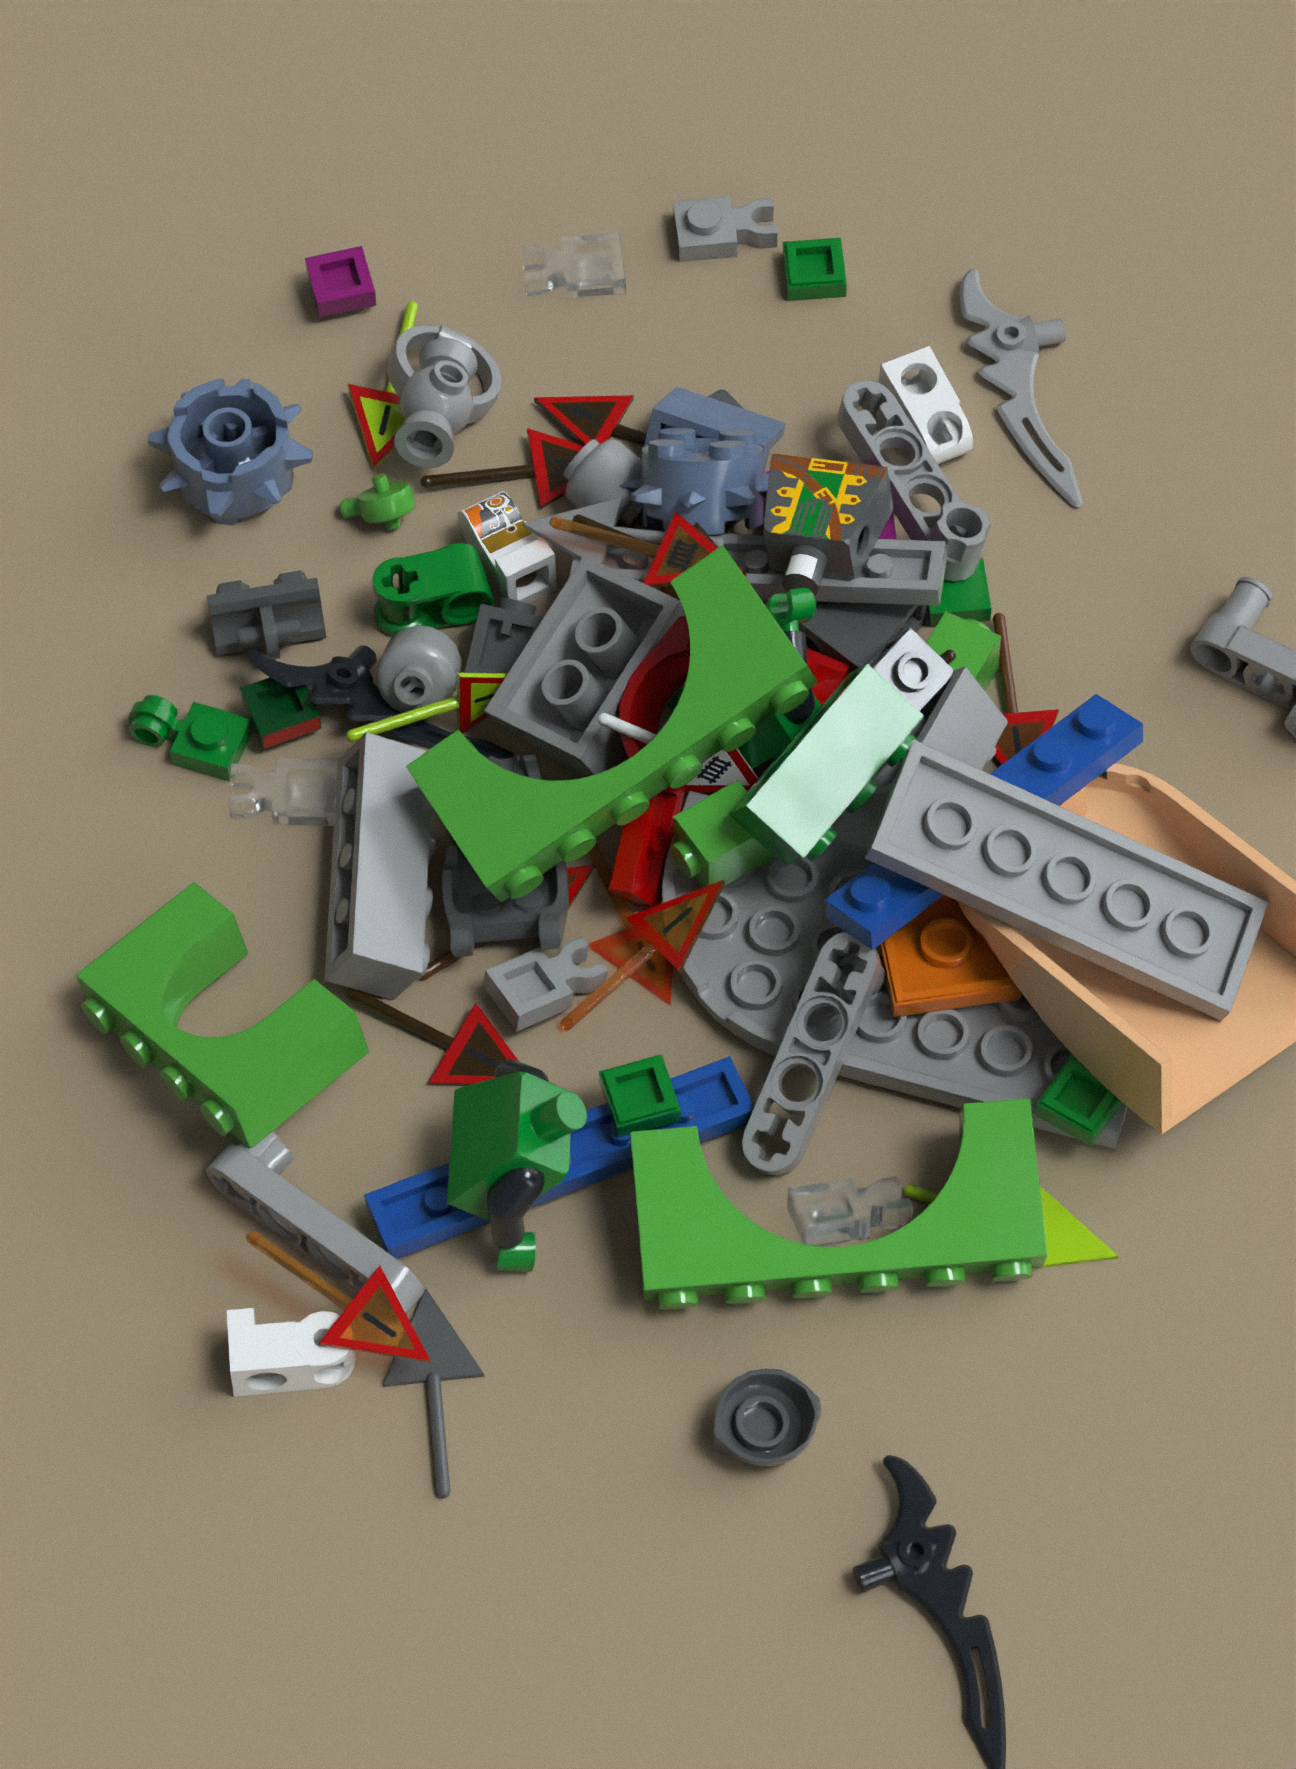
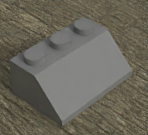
[484,555,686,777]
[831,666,1008,850]

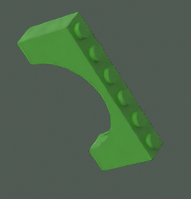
[406,545,818,903]
[630,1098,1047,1310]

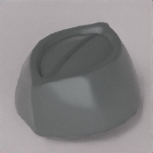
[712,1369,821,1467]

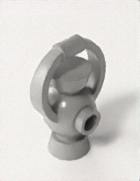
[387,325,502,468]

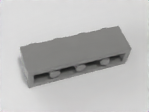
[324,732,435,1000]

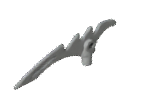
[960,269,1083,507]

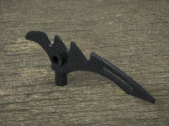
[248,645,515,759]
[852,1455,1006,1769]

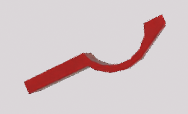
[609,616,690,908]

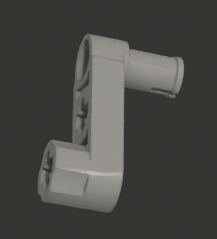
[1190,577,1296,740]

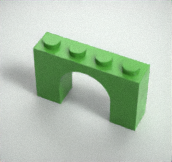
[76,882,369,1149]

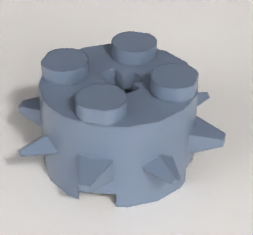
[148,379,313,525]
[619,428,769,535]

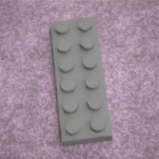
[864,740,1269,1021]

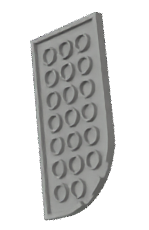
[662,791,1128,1149]

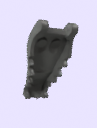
[442,754,569,957]

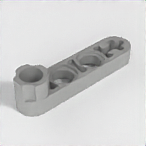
[837,380,991,581]
[742,932,886,1176]
[205,1131,424,1319]

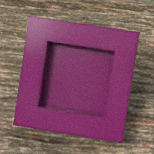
[305,246,377,318]

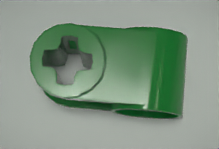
[372,543,495,636]

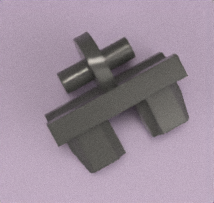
[207,570,326,659]

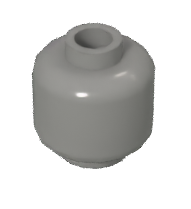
[563,439,643,527]
[376,625,461,713]

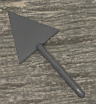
[384,1289,484,1498]

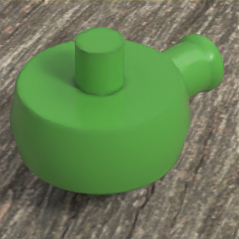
[340,474,415,530]

